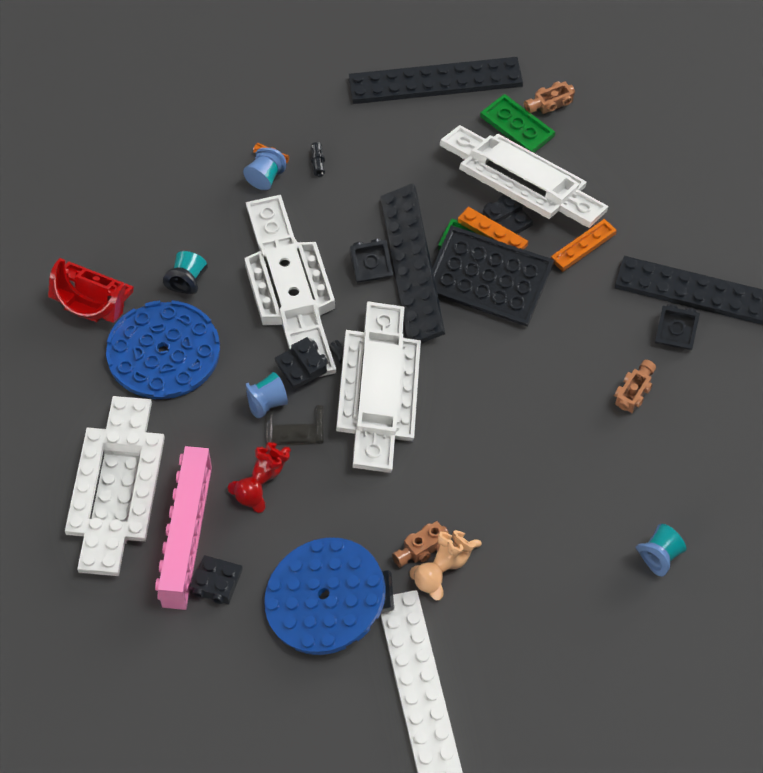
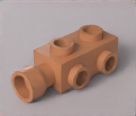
[524,81,575,114]
[615,360,656,413]
[392,521,449,568]

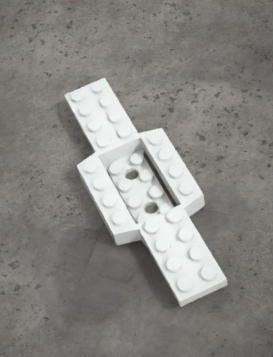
[245,195,336,378]

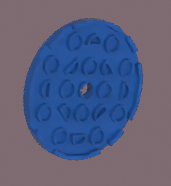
[106,300,220,399]
[265,538,386,655]

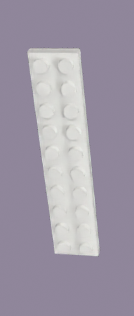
[380,590,463,773]

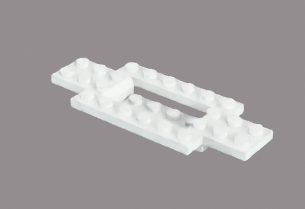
[440,125,609,228]
[336,301,421,473]
[65,396,165,576]

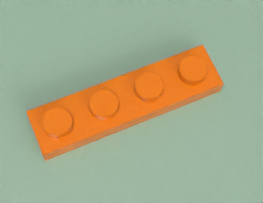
[458,206,528,249]
[551,219,617,272]

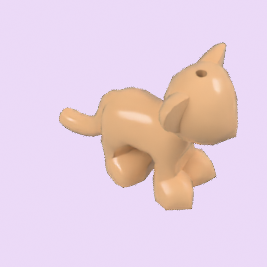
[409,530,482,600]

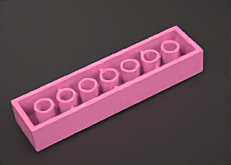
[155,446,212,610]

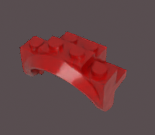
[48,258,134,323]

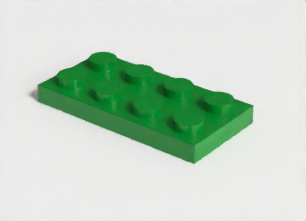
[480,94,555,153]

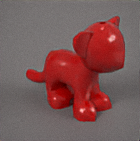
[227,442,291,513]

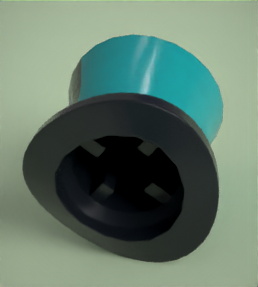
[163,251,208,294]

